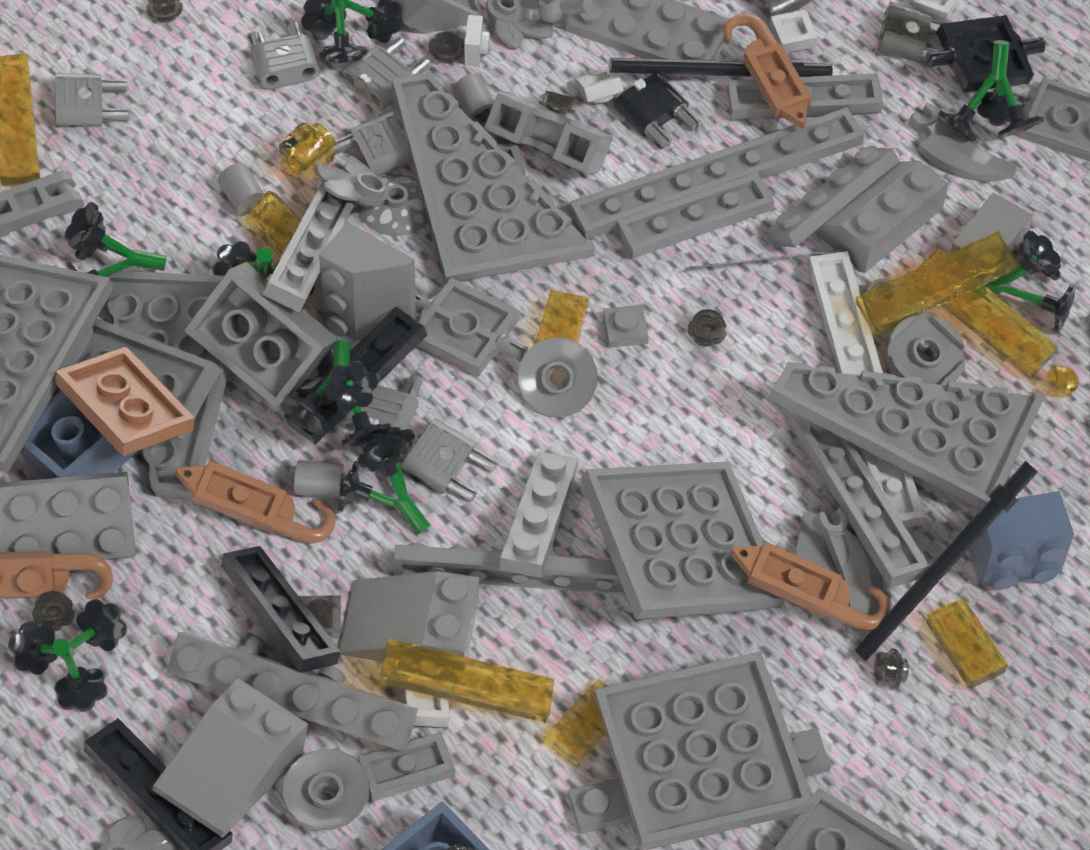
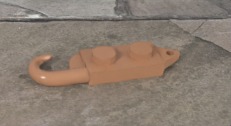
[723,13,812,129]
[175,460,336,544]
[730,541,891,631]
[0,551,113,599]

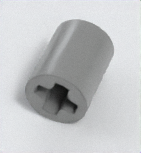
[453,74,494,124]
[218,163,267,216]
[294,460,346,499]

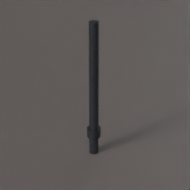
[608,58,833,77]
[854,461,1038,662]

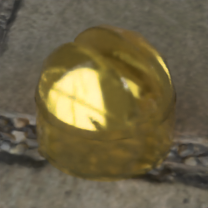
[1047,365,1079,398]

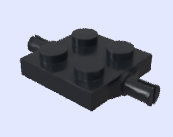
[925,15,1046,92]

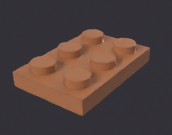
[55,347,195,456]

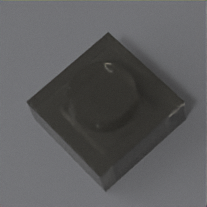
[299,595,341,639]

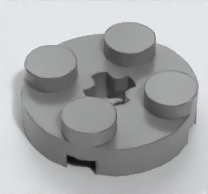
[883,315,966,385]

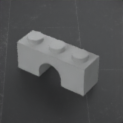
[484,93,613,173]

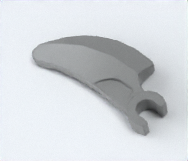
[909,103,1017,182]
[812,508,883,636]

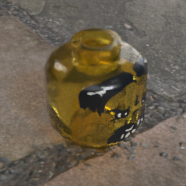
[279,122,336,180]

